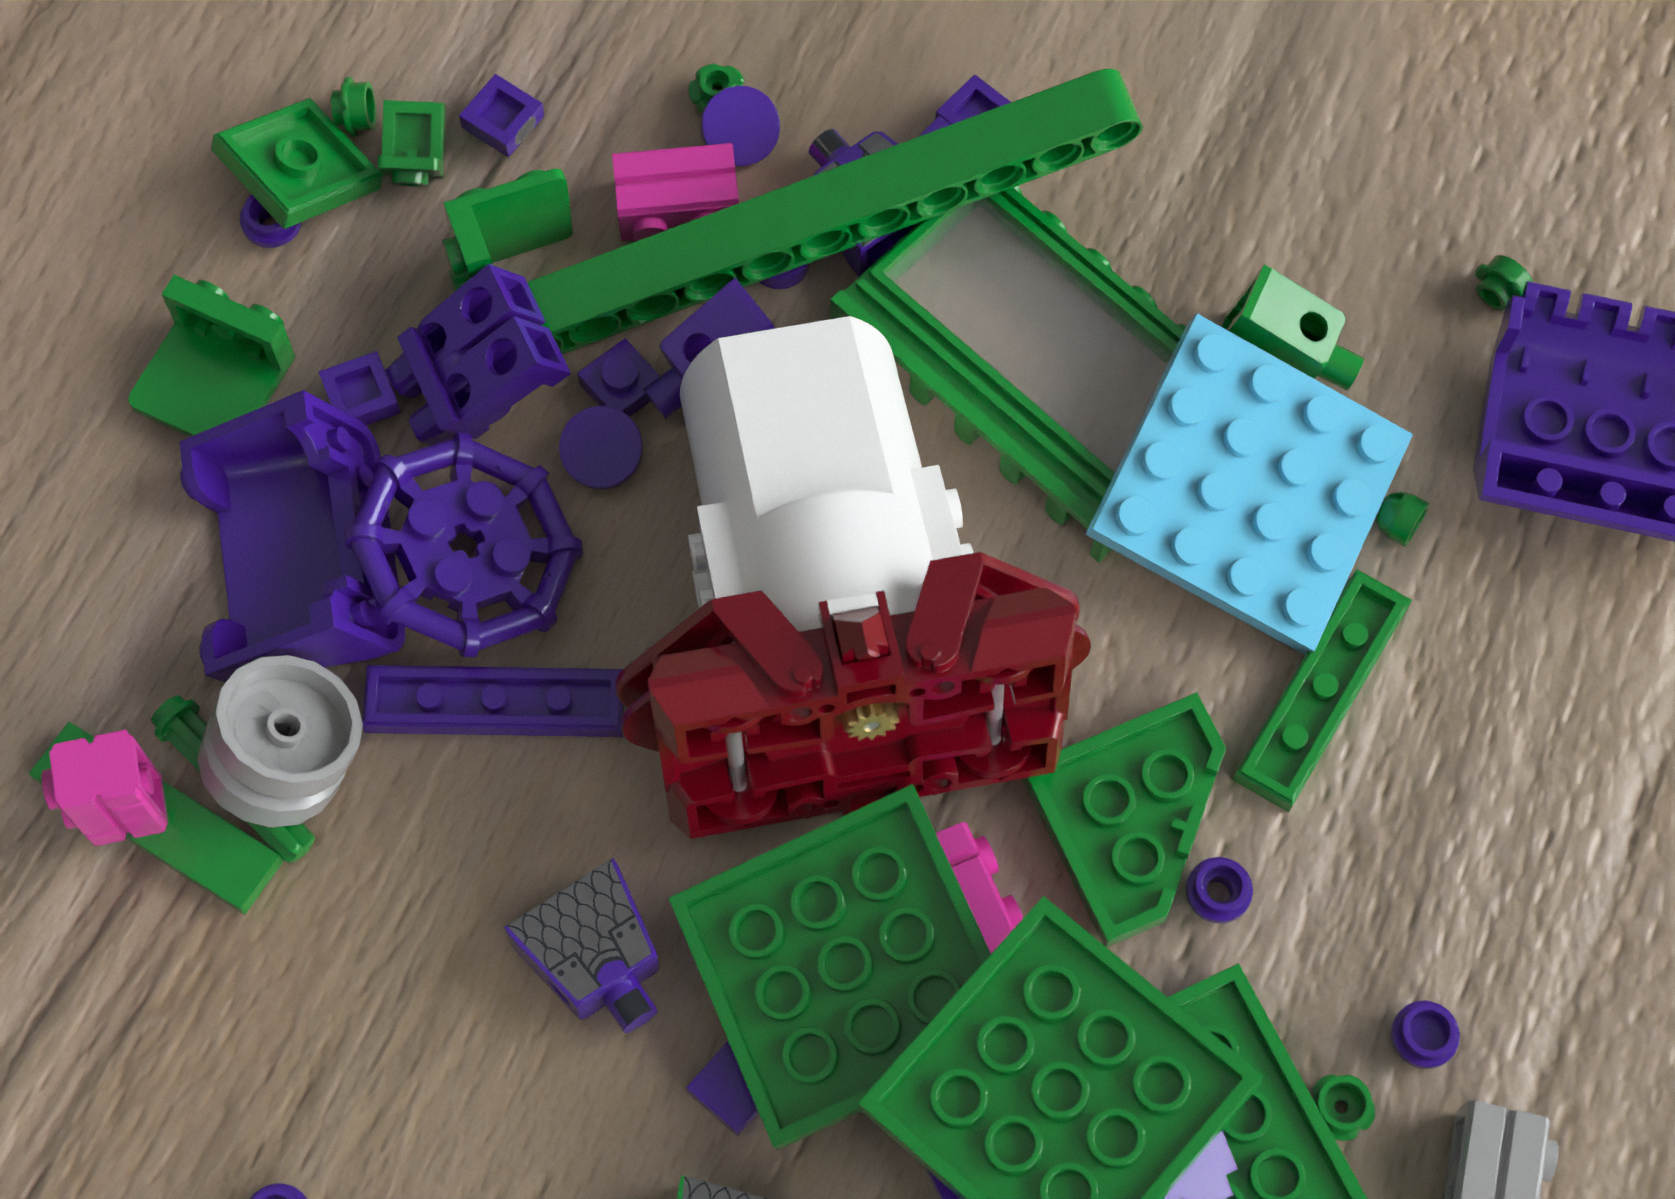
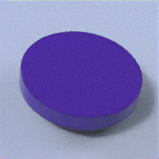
[700,86,780,166]
[559,406,643,490]

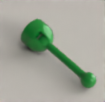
[1376,491,1430,547]

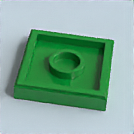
[211,98,383,229]

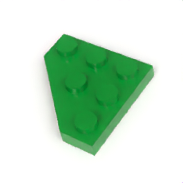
[1022,692,1226,947]

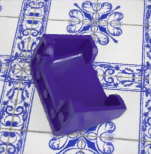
[179,390,405,683]

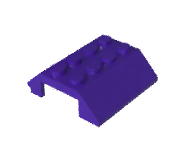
[1473,281,1675,542]

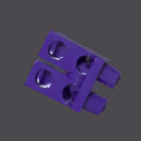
[385,264,571,445]

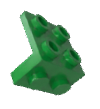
[442,168,573,292]
[128,274,296,437]

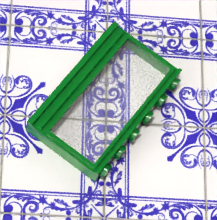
[830,186,1186,563]

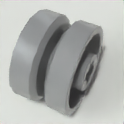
[197,655,363,828]

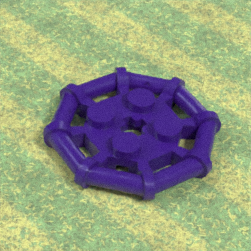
[345,432,583,658]

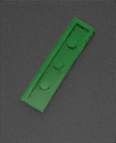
[1232,569,1412,813]
[28,722,284,915]

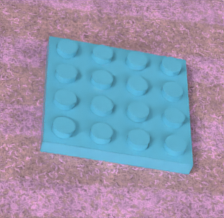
[1085,314,1413,655]

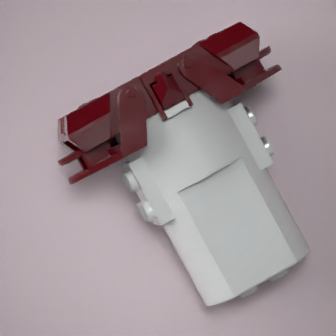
[615,316,1091,839]

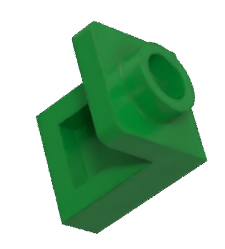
[378,100,446,187]

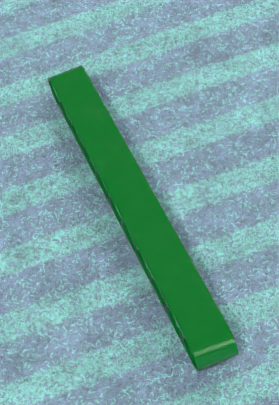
[527,69,1143,354]

